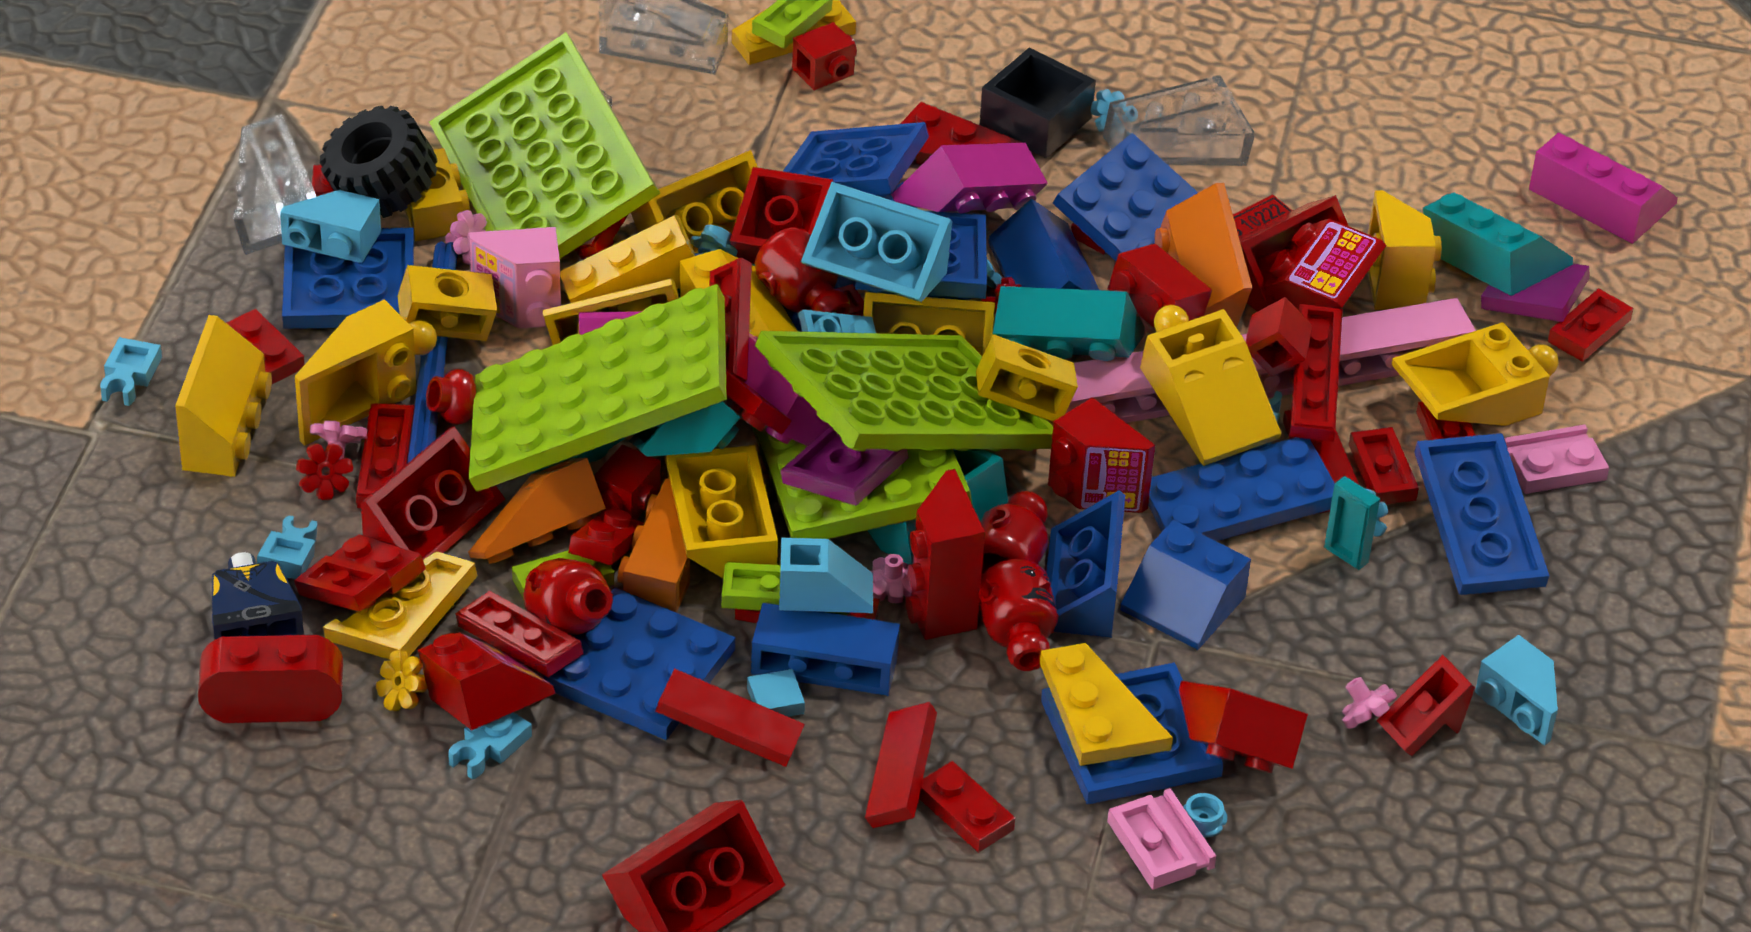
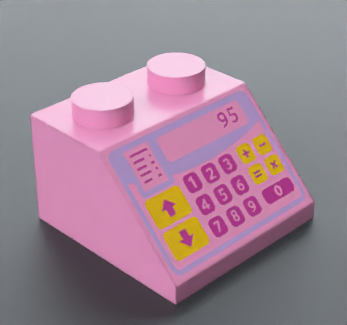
[469,227,561,328]

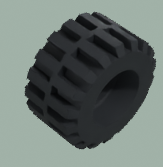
[320,106,438,218]

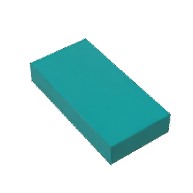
[1324,476,1380,570]

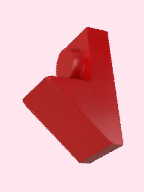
[1376,655,1475,756]

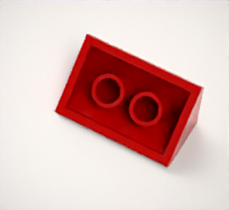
[361,426,505,560]

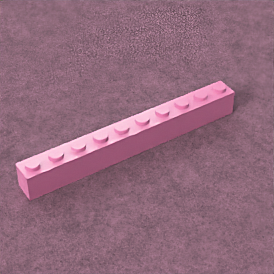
[1065,298,1476,423]

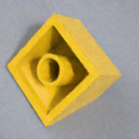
[1368,190,1442,310]

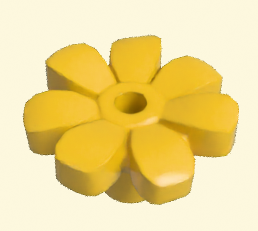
[375,650,427,711]

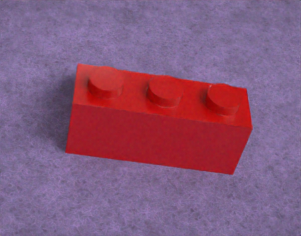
[1239,195,1368,312]
[906,469,985,640]
[602,800,786,932]

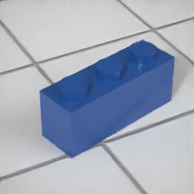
[751,603,900,696]

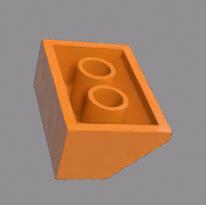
[1155,183,1252,328]

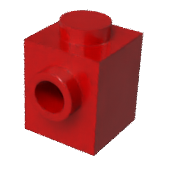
[792,22,857,91]
[1246,297,1312,377]
[594,444,661,520]

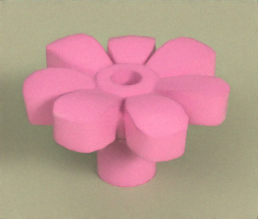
[445,210,487,265]
[310,421,368,459]
[871,554,912,603]
[1342,677,1397,729]

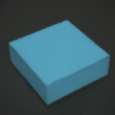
[747,669,805,717]

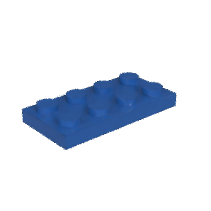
[1414,433,1550,595]
[1148,437,1335,541]

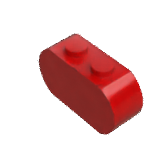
[198,635,343,723]

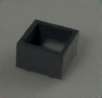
[979,47,1096,158]

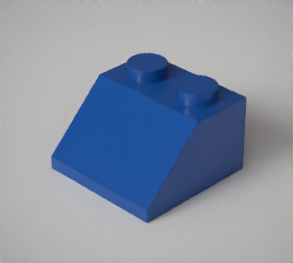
[1120,520,1251,650]

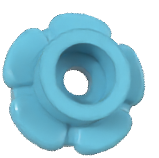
[1183,793,1227,837]

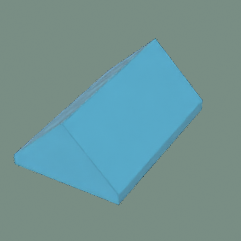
[801,182,952,302]

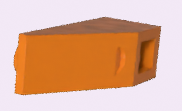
[468,458,606,564]
[617,478,690,613]

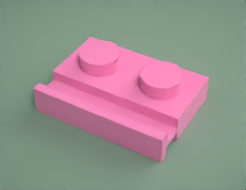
[1504,424,1609,494]
[1107,788,1216,890]

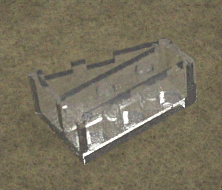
[599,0,728,75]
[1103,75,1255,166]
[233,113,316,255]

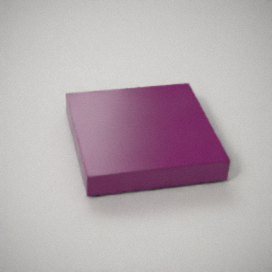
[1481,263,1590,322]
[780,426,909,506]

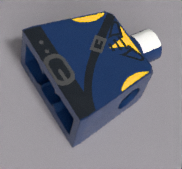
[212,552,304,640]

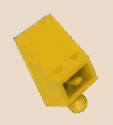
[295,299,437,446]
[1140,305,1281,466]
[1391,322,1558,426]

